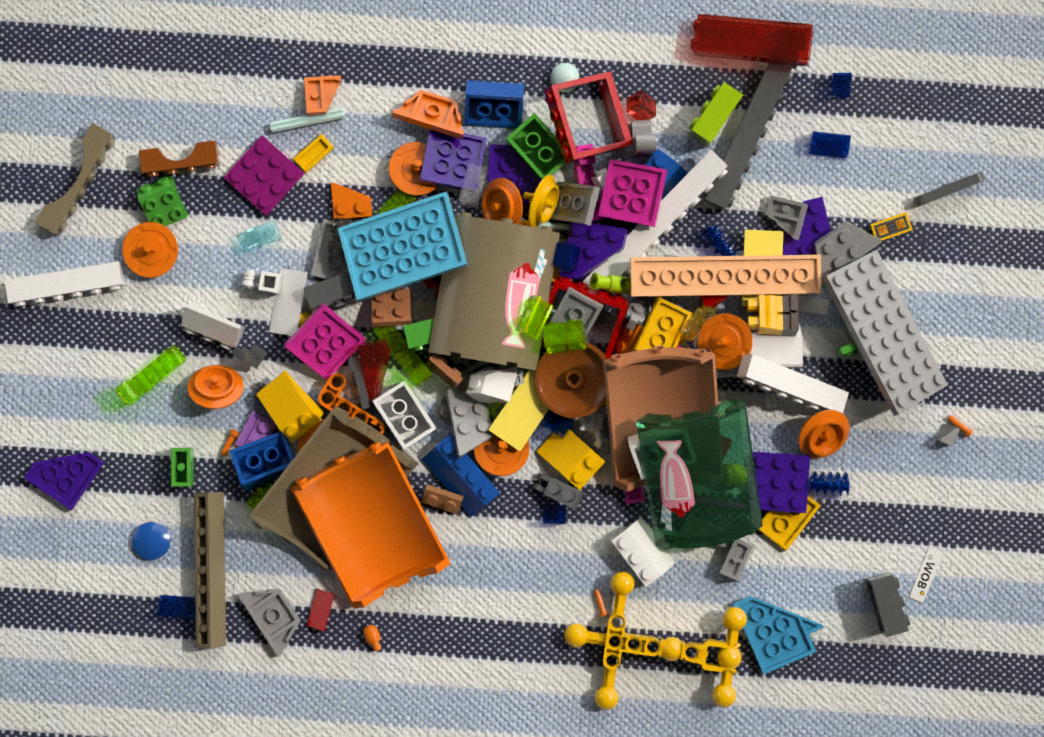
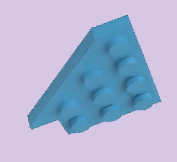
[733,596,824,675]

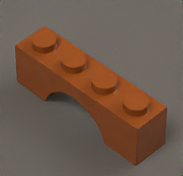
[139,140,220,178]

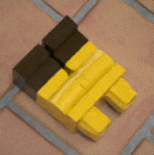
[747,294,799,336]

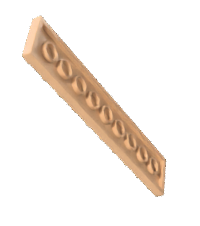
[629,255,822,297]

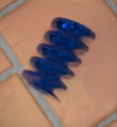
[700,223,741,256]
[808,471,850,497]

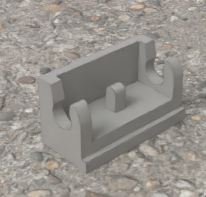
[720,538,755,581]

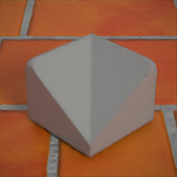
[936,424,960,446]

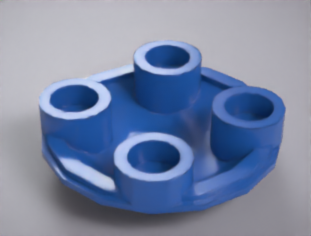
[132,522,170,560]

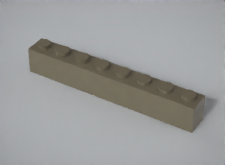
[194,492,226,648]

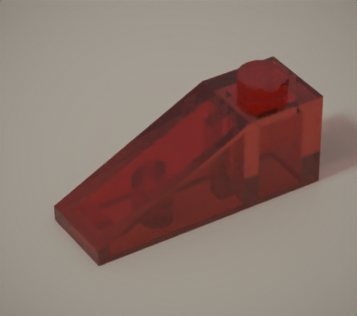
[358,339,390,401]

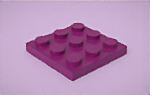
[224,135,305,216]

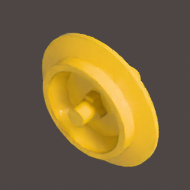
[523,175,559,228]

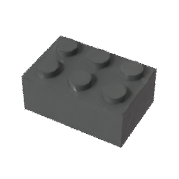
[865,572,910,637]

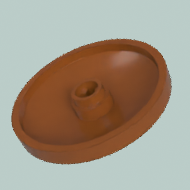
[535,340,607,418]

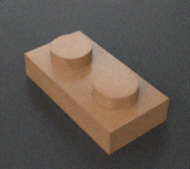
[421,484,463,515]

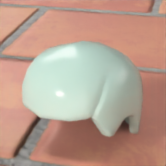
[551,63,580,92]

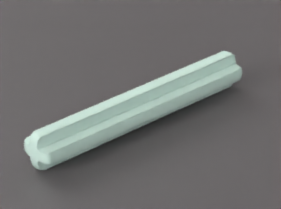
[270,108,345,133]

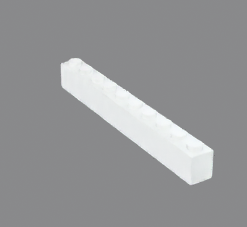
[583,150,728,303]

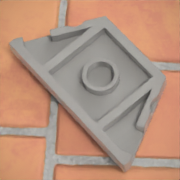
[814,221,882,285]
[445,387,493,458]
[238,588,301,657]

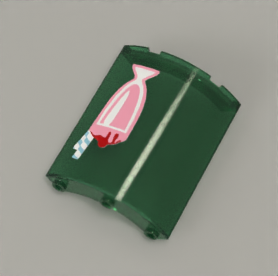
[636,398,763,549]

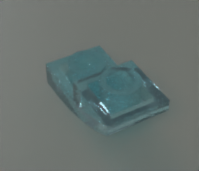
[237,221,282,253]

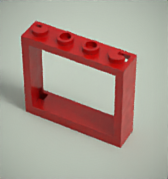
[543,71,633,164]
[541,277,629,359]

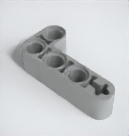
[631,119,656,157]

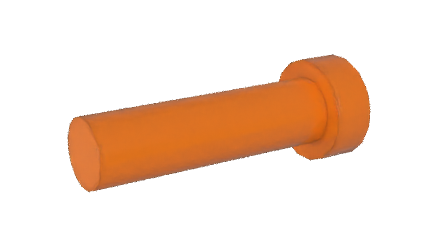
[947,415,973,437]
[220,429,239,456]
[594,589,609,617]

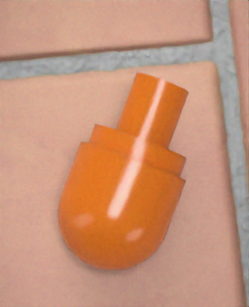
[363,625,381,652]

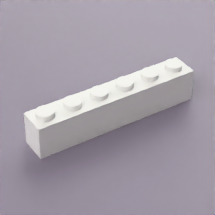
[4,261,125,307]
[737,354,849,413]

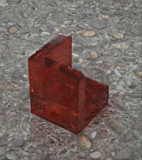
[627,90,656,120]

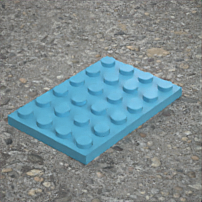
[338,192,468,302]

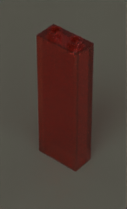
[690,14,814,67]

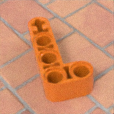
[318,373,386,434]

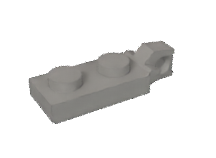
[624,297,653,331]

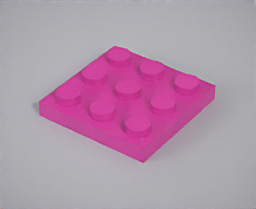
[598,159,667,227]
[284,303,366,380]

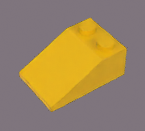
[256,370,323,443]
[537,423,605,490]

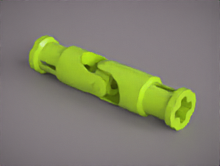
[590,273,663,298]

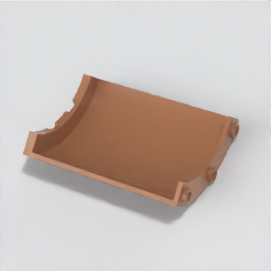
[603,345,724,492]

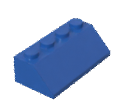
[422,434,500,517]

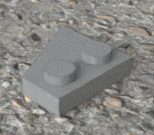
[765,195,808,241]

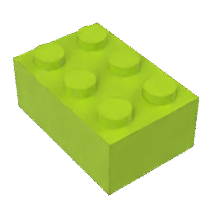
[689,82,743,147]

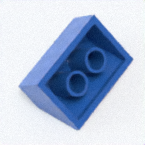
[464,80,524,128]
[646,149,688,201]
[230,431,295,491]

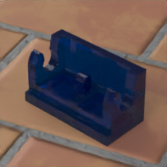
[808,131,851,158]
[156,595,196,619]

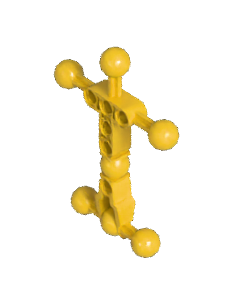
[564,572,747,710]

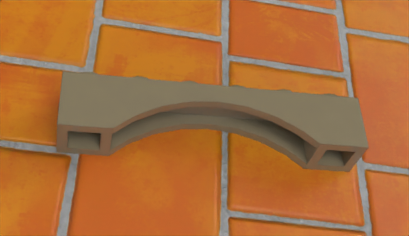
[35,123,115,235]

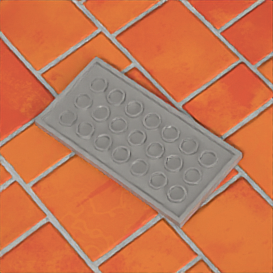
[822,249,948,416]

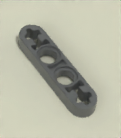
[913,171,986,207]

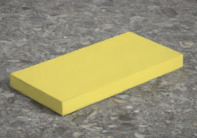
[741,230,783,307]
[488,370,549,451]

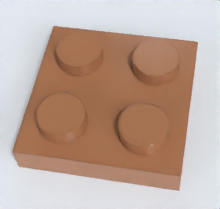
[372,289,411,327]
[426,354,463,389]

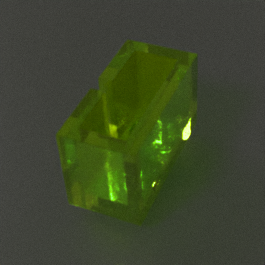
[543,319,587,354]

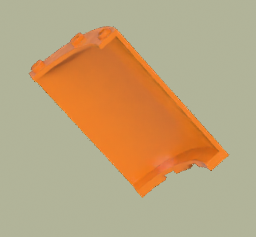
[290,442,451,609]

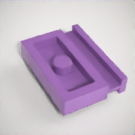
[235,411,277,447]

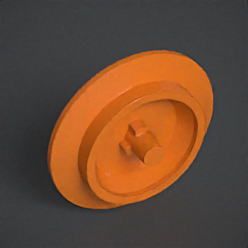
[389,142,438,196]
[481,178,523,224]
[122,222,178,278]
[698,313,753,370]
[187,365,244,409]
[798,410,850,458]
[474,423,530,476]

